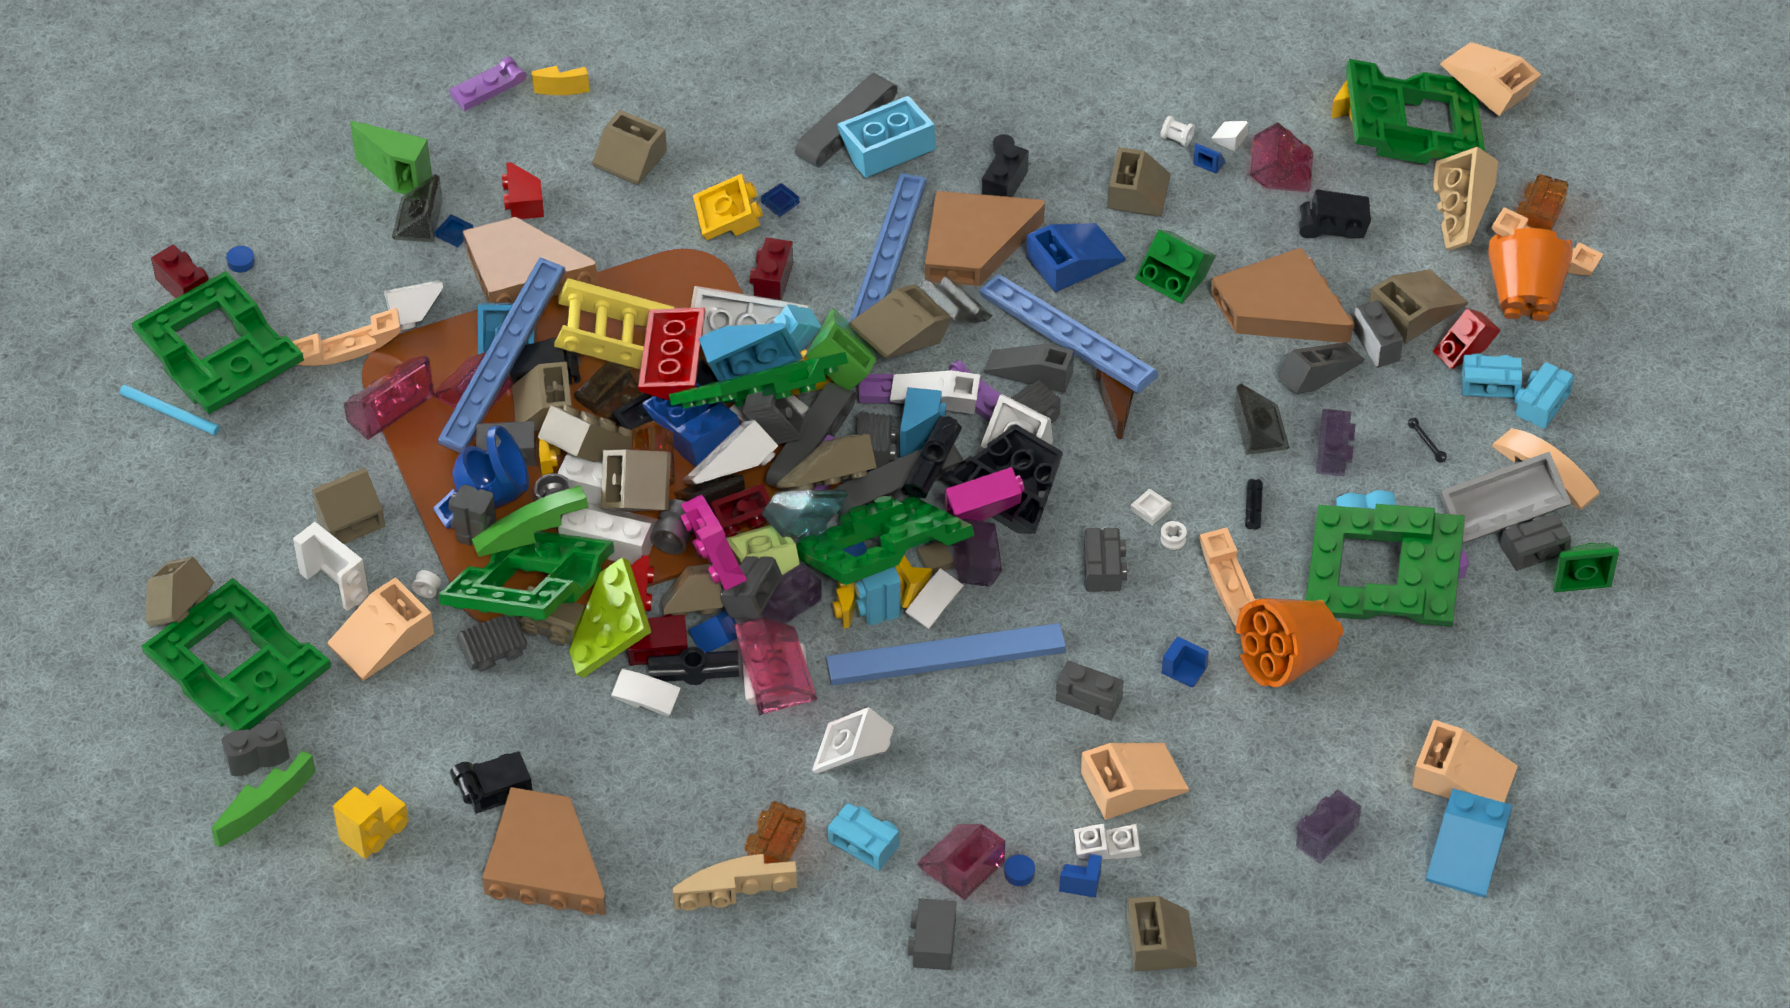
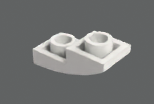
[905,568,964,630]
[610,669,680,717]
[1074,823,1142,860]

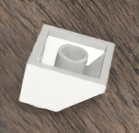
[384,280,443,330]
[981,394,1053,448]
[812,707,894,774]

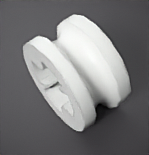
[1160,521,1187,550]
[412,570,441,598]

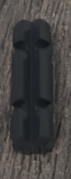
[1245,479,1263,530]

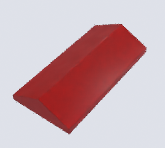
[638,308,706,400]

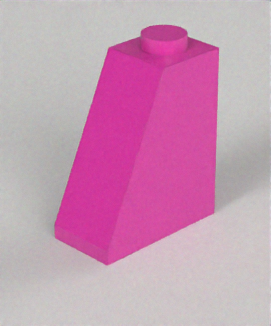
[945,467,1025,526]

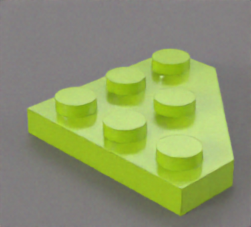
[569,557,651,678]

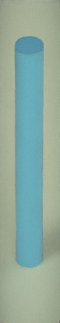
[120,384,220,436]

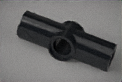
[903,416,962,499]
[648,647,740,685]

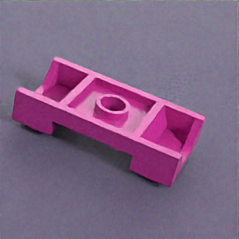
[680,495,747,591]

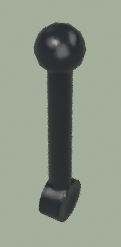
[1408,417,1447,463]

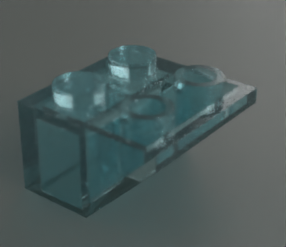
[761,490,848,537]

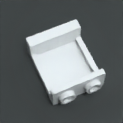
[293,522,369,611]

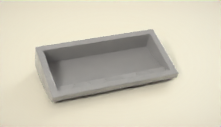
[1440,451,1572,544]

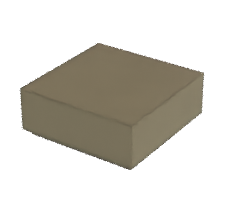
[917,542,955,575]

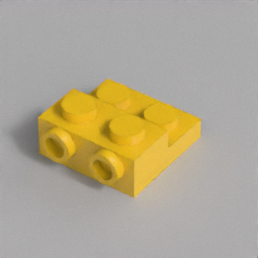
[693,174,763,241]

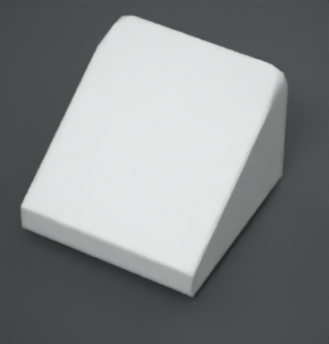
[1211,121,1249,151]

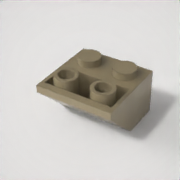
[592,109,667,185]
[1108,147,1170,216]
[512,362,572,431]
[601,449,671,512]
[312,468,386,544]
[146,556,215,626]
[661,563,723,617]
[517,586,585,646]
[1126,896,1197,972]

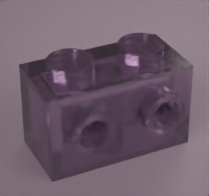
[1316,409,1356,476]
[951,518,1002,587]
[760,562,822,630]
[1296,789,1362,864]

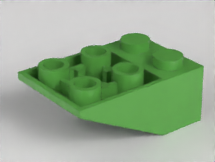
[350,121,432,198]
[805,308,876,390]

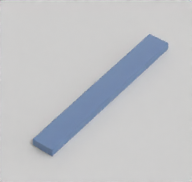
[849,173,927,322]
[438,257,565,453]
[979,273,1158,394]
[826,623,1066,686]

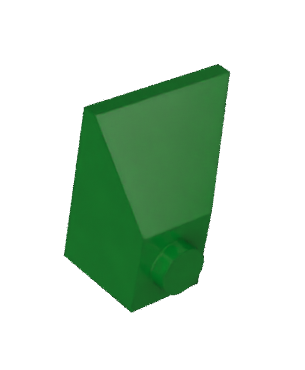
[1553,542,1619,593]

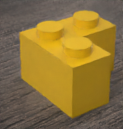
[333,785,409,859]

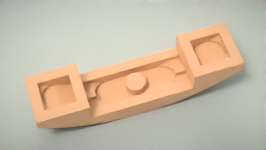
[1492,207,1603,275]
[292,308,401,366]
[1492,428,1599,510]
[1199,527,1259,626]

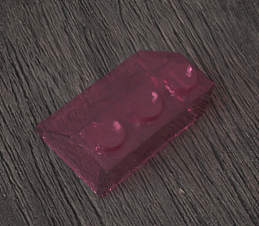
[344,355,434,440]
[734,617,817,715]

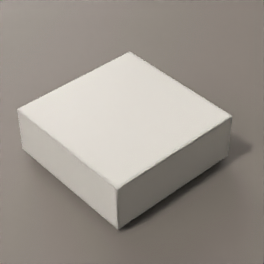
[1130,488,1172,526]

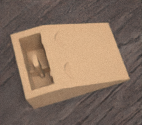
[1440,42,1542,116]
[327,577,434,681]
[1412,720,1518,803]
[1081,743,1189,820]

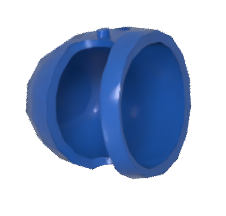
[452,426,529,508]

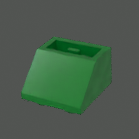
[1135,229,1216,304]

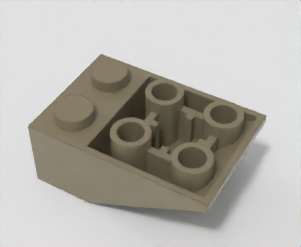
[1369,269,1468,344]
[848,284,953,359]
[538,404,644,462]
[776,434,877,492]

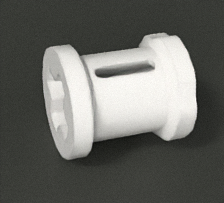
[1160,116,1195,147]

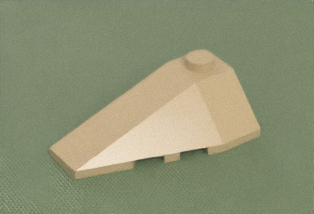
[1433,147,1498,250]

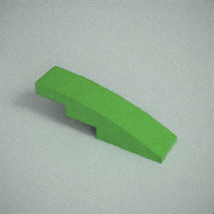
[472,485,589,557]
[211,750,316,847]

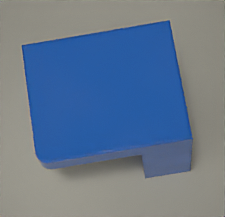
[688,610,742,652]
[1162,636,1209,688]
[1059,854,1102,898]

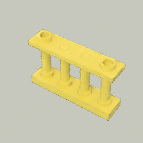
[554,278,674,370]

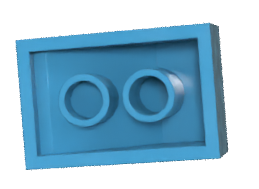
[699,323,803,381]
[1425,788,1513,898]

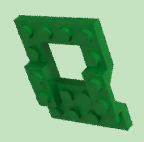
[1346,59,1485,164]
[131,271,304,414]
[669,352,848,409]
[796,496,974,585]
[1306,504,1465,627]
[439,531,614,621]
[141,578,331,732]

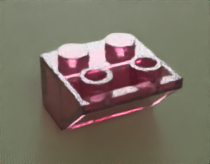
[1250,122,1313,192]
[918,824,1005,900]

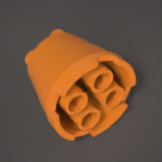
[1488,228,1573,321]
[1236,598,1343,687]

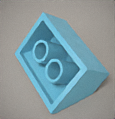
[838,96,936,178]

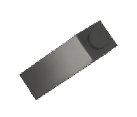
[1278,342,1365,394]

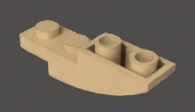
[673,854,797,911]

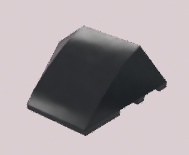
[942,424,1063,534]

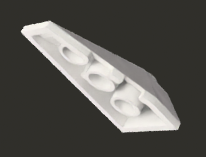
[691,286,808,336]

